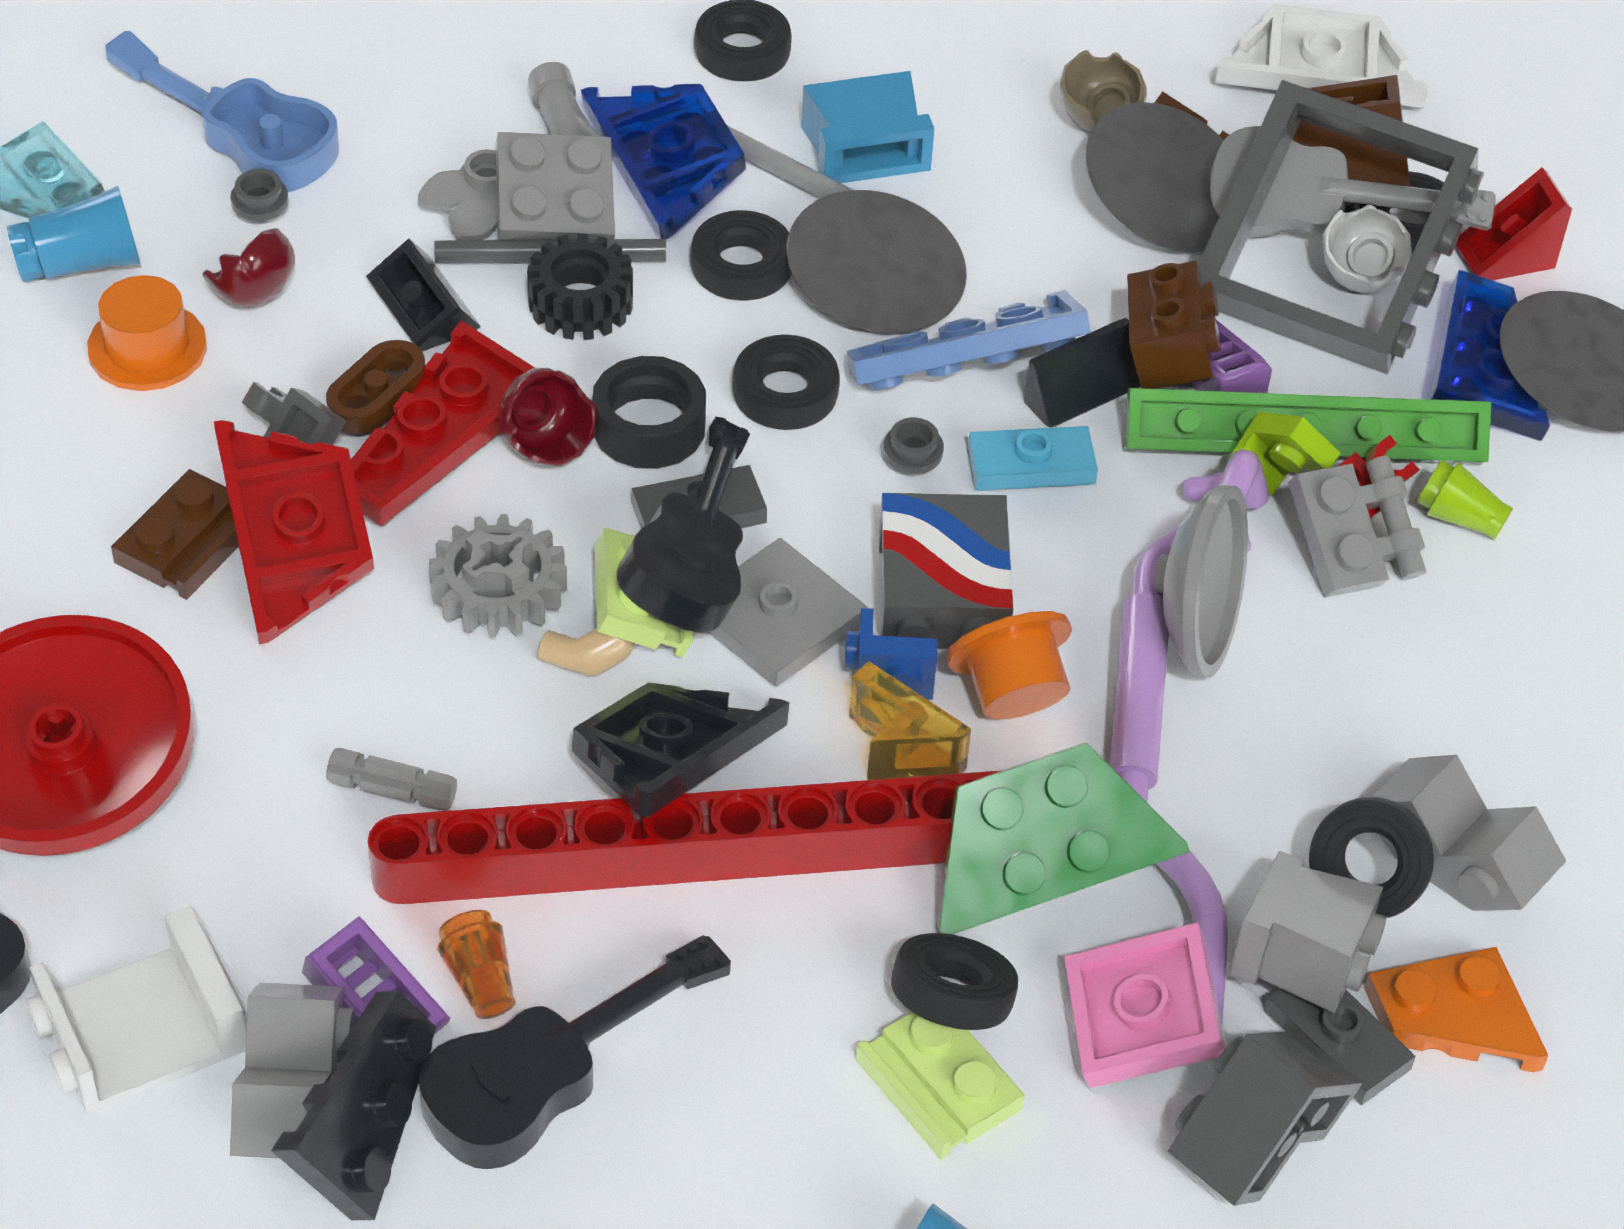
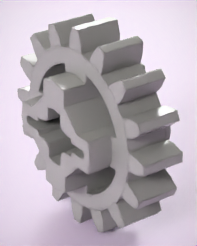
[429,514,567,637]

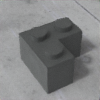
[1167,1031,1363,1206]

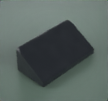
[366,238,481,352]
[1024,317,1141,427]

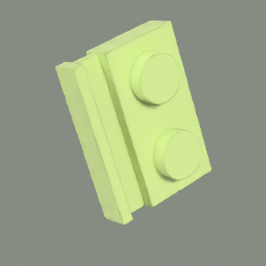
[595,527,693,658]
[856,1012,1025,1160]

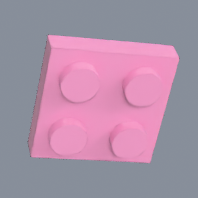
[1064,922,1226,1088]

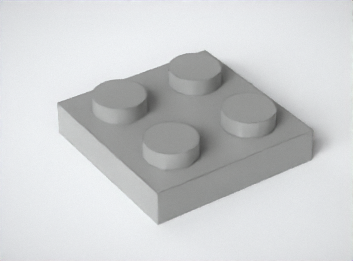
[495,132,615,240]

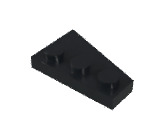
[271,991,437,1220]

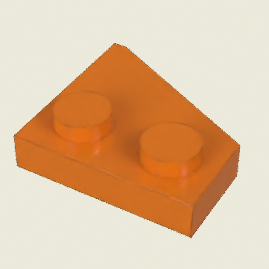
[1364,947,1549,1072]

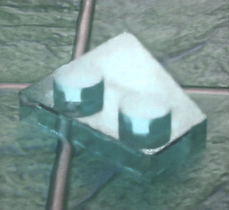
[0,121,105,218]

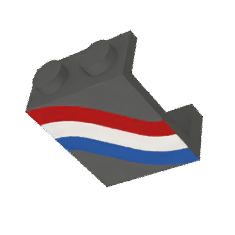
[879,493,1013,649]

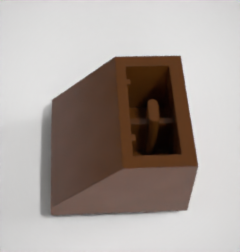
[1293,75,1411,187]

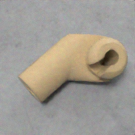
[538,628,635,676]

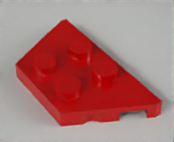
[213,420,374,644]

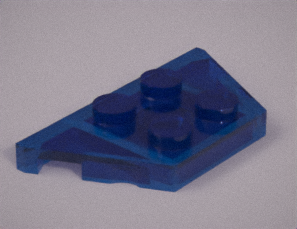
[581,84,746,239]

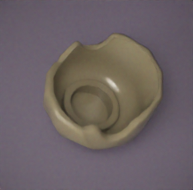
[1060,50,1147,132]

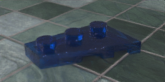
[1429,269,1550,441]

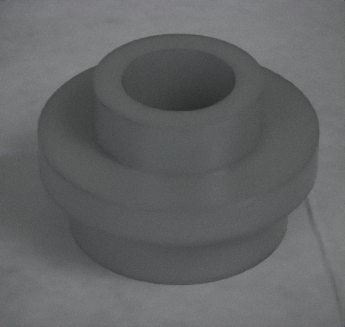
[230,169,289,222]
[883,417,944,474]

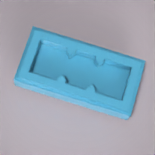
[968,426,1098,491]

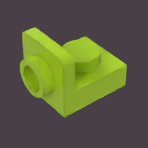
[1229,412,1341,495]

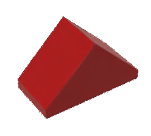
[1456,167,1572,283]

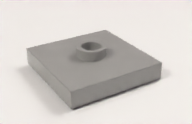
[709,537,868,687]

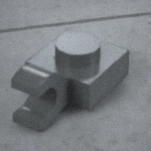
[242,381,347,445]

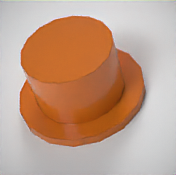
[87,275,207,391]
[945,611,1072,720]

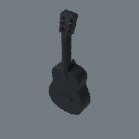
[617,416,750,633]
[418,935,731,1169]

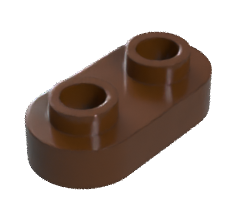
[326,340,425,434]

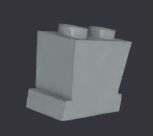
[1228,851,1387,1013]

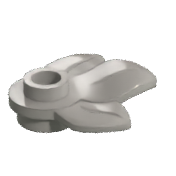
[418,149,497,240]

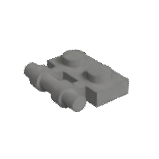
[1288,456,1427,598]

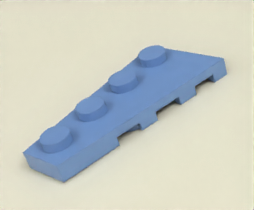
[847,290,1091,389]

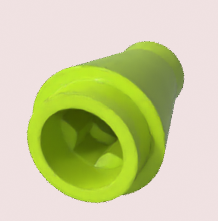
[1417,460,1514,540]

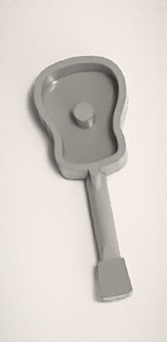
[1210,126,1496,237]

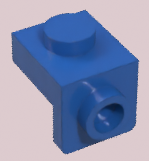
[845,608,938,700]

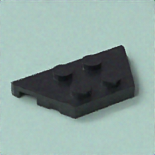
[572,682,790,818]

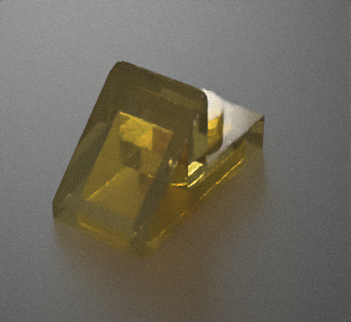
[849,661,971,780]

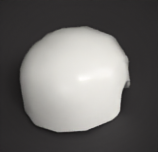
[1323,205,1412,293]

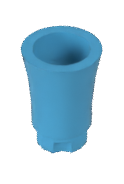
[6,185,141,282]

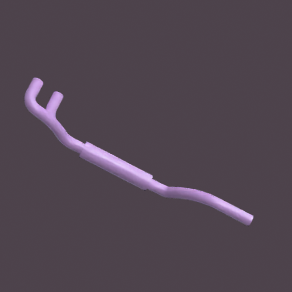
[1110,449,1270,1026]

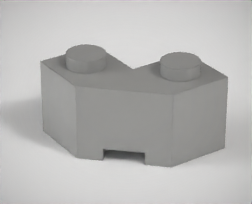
[1371,754,1566,911]
[230,983,355,1158]

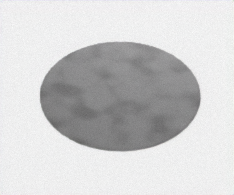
[1085,102,1224,252]
[787,190,967,334]
[1500,291,1624,432]

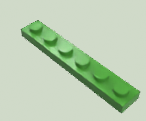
[1125,388,1492,462]

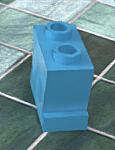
[801,71,935,183]

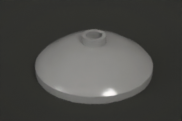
[1154,484,1248,677]

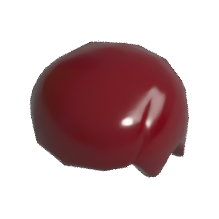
[202,228,295,309]
[499,367,597,466]

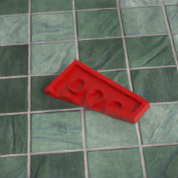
[351,320,535,526]

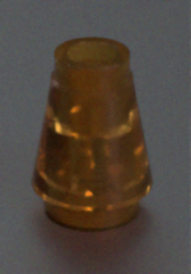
[437,910,516,1019]

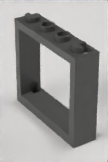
[1198,80,1485,375]

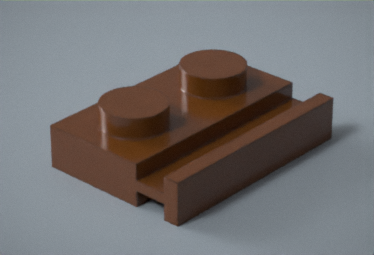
[111,469,239,600]

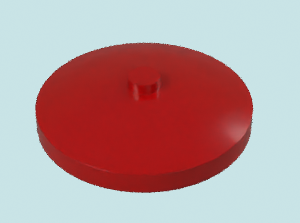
[0,615,195,856]

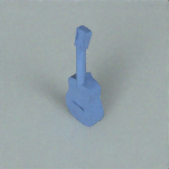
[105,30,339,192]

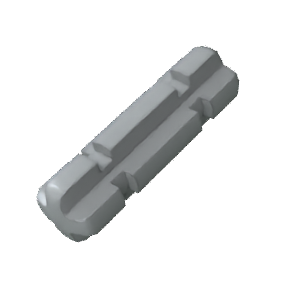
[326,747,457,811]

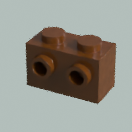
[1127,260,1221,389]

